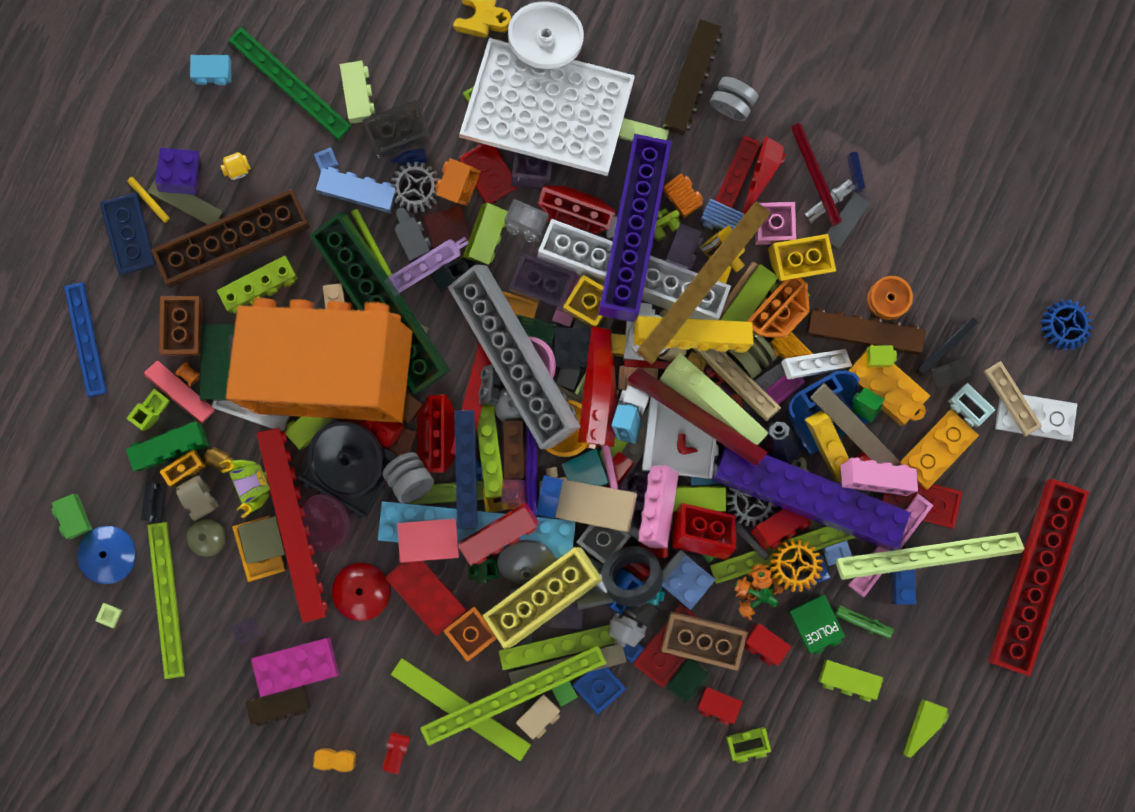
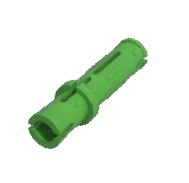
[835,605,894,640]

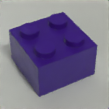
[155,147,201,195]

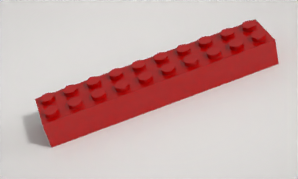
[988,479,1090,676]

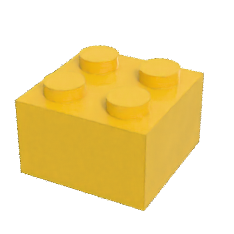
[563,275,605,328]

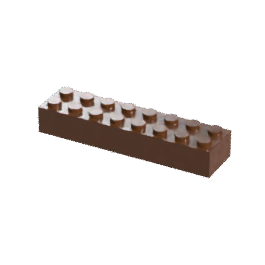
[151,188,310,288]

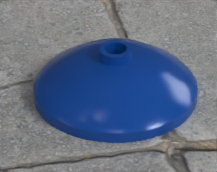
[77,526,136,584]

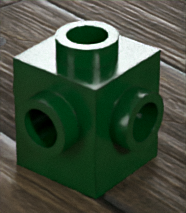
[468,556,499,584]

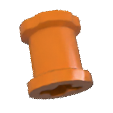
[176,362,201,387]

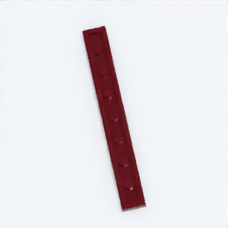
[627,367,768,467]

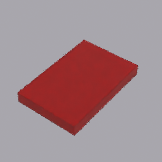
[458,144,520,204]

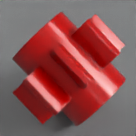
[704,368,725,389]

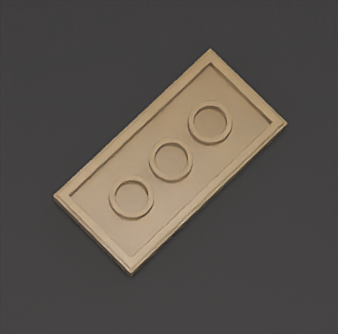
[555,480,637,532]

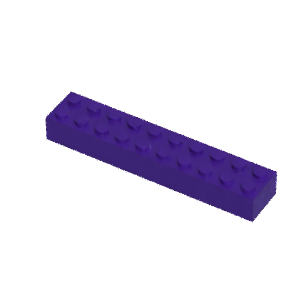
[598,133,672,322]
[712,446,911,551]

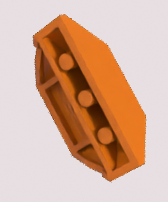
[746,278,810,338]

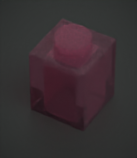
[502,480,526,508]

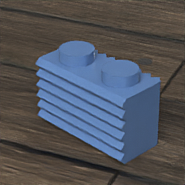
[700,199,745,231]

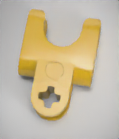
[453,0,511,37]

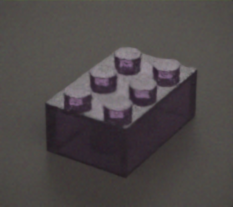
[509,253,577,312]

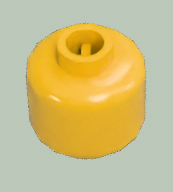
[221,152,251,180]

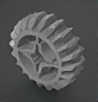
[391,162,440,213]
[726,487,778,527]

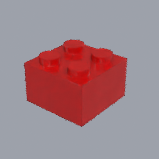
[744,623,791,667]

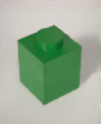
[851,388,885,422]

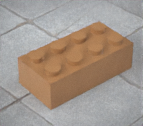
[661,611,747,671]

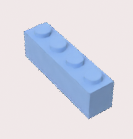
[316,167,396,214]

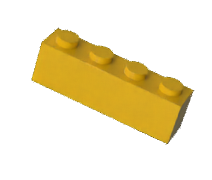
[805,410,849,485]

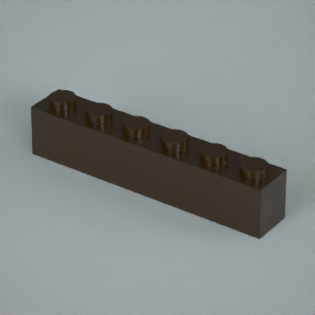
[663,19,723,136]

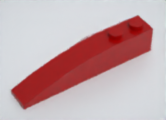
[577,327,618,447]

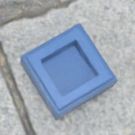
[314,147,339,171]

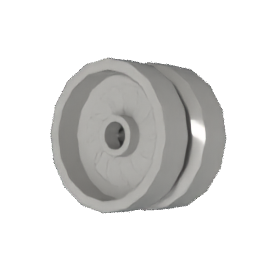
[710,76,758,121]

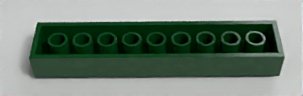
[309,213,451,394]

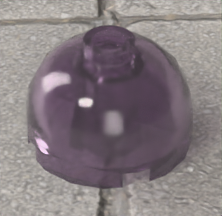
[618,472,648,512]

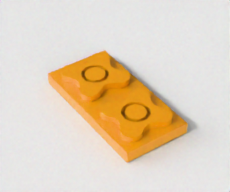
[899,409,979,490]

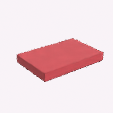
[397,519,459,563]

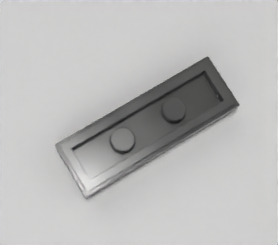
[826,192,870,250]

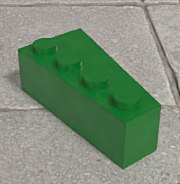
[126,422,210,472]

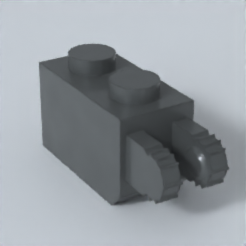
[395,208,433,263]

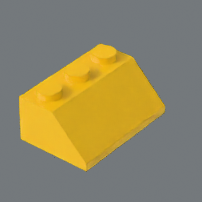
[768,234,836,281]

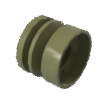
[726,331,777,379]

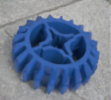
[1040,299,1093,351]

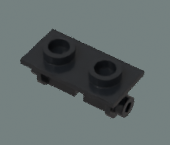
[141,482,166,522]

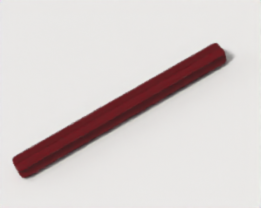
[791,123,842,226]

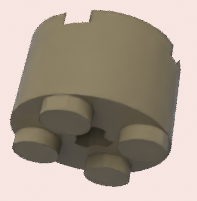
[175,475,219,521]

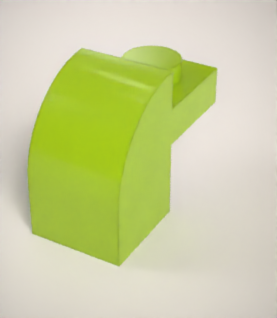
[126,389,170,431]

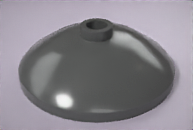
[498,540,556,585]

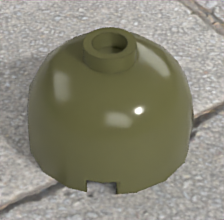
[186,518,226,557]

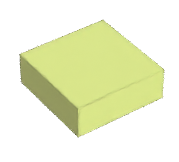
[95,603,122,628]

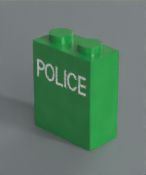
[787,594,845,655]

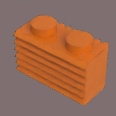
[663,173,704,220]

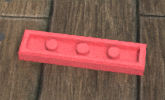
[144,360,215,424]

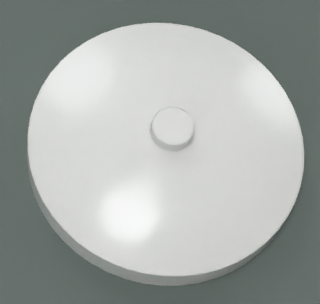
[508,2,584,69]

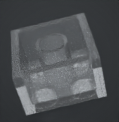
[504,199,549,243]

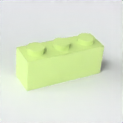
[340,61,375,124]

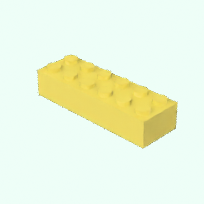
[483,547,602,648]

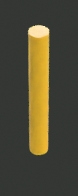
[127,177,170,223]

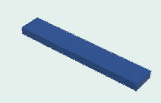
[64,282,108,398]

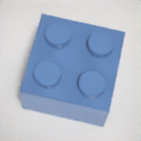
[662,555,716,610]

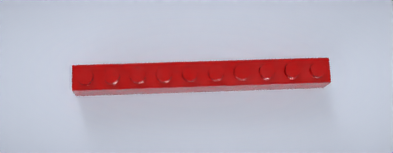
[256,427,329,623]

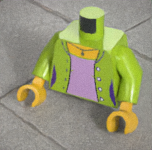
[219,460,270,518]

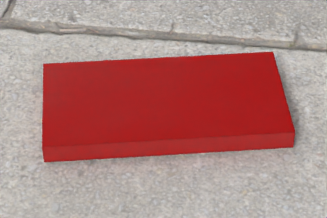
[881,481,963,529]
[632,603,699,688]

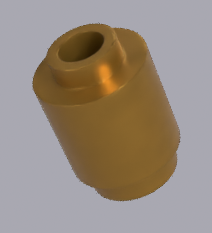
[204,447,234,471]

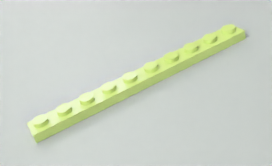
[836,532,1024,580]

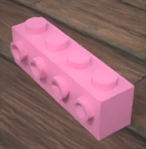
[841,458,918,496]
[639,466,679,548]

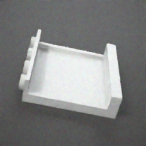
[642,396,719,479]

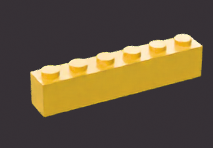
[634,316,753,353]

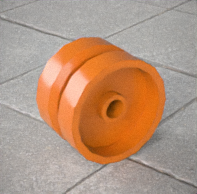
[866,276,913,321]

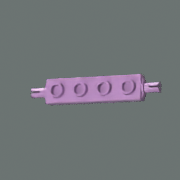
[389,237,469,293]

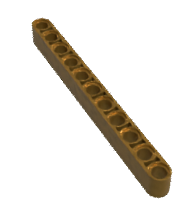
[636,201,771,365]

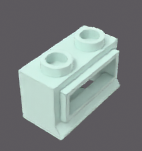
[948,383,995,428]

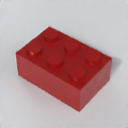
[673,503,736,559]

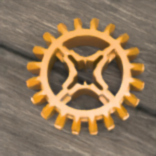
[770,539,823,592]

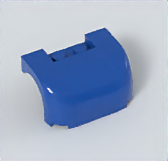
[788,370,876,456]

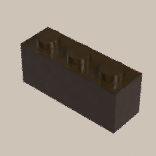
[245,685,310,727]

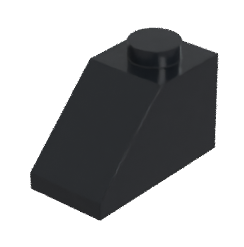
[430,257,474,292]

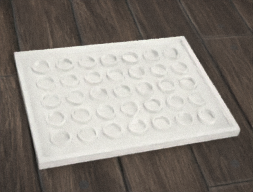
[459,38,635,176]

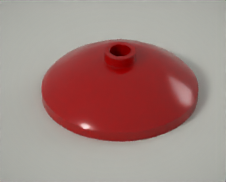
[332,563,390,621]

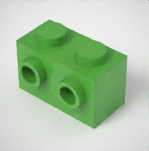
[51,494,93,539]

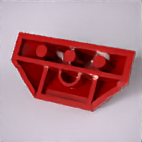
[538,186,616,235]
[417,395,456,473]

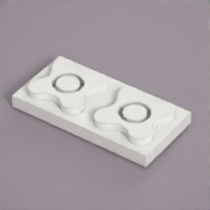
[995,395,1077,442]

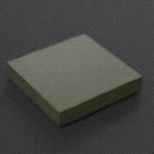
[238,517,286,564]

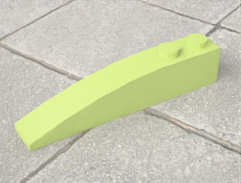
[659,353,769,445]

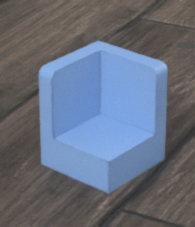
[822,541,852,566]

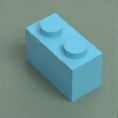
[190,55,232,85]
[612,404,642,444]

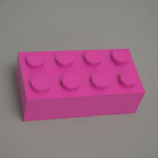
[251,637,339,697]

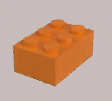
[435,158,481,206]

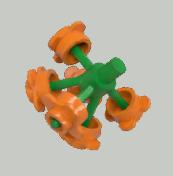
[734,564,784,621]

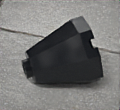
[762,422,803,465]

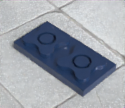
[99,192,157,276]

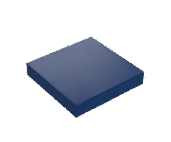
[572,667,626,715]

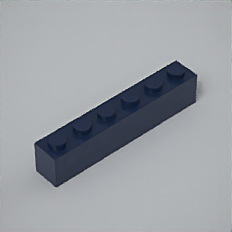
[455,410,478,529]

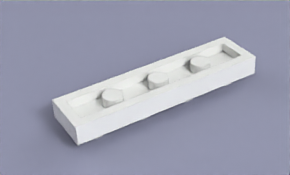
[781,349,852,379]

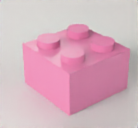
[755,202,796,245]

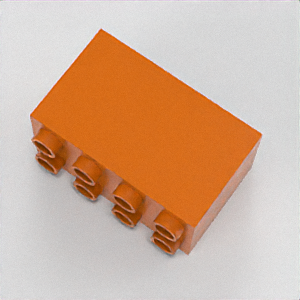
[226,298,413,422]

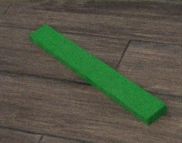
[228,27,352,141]

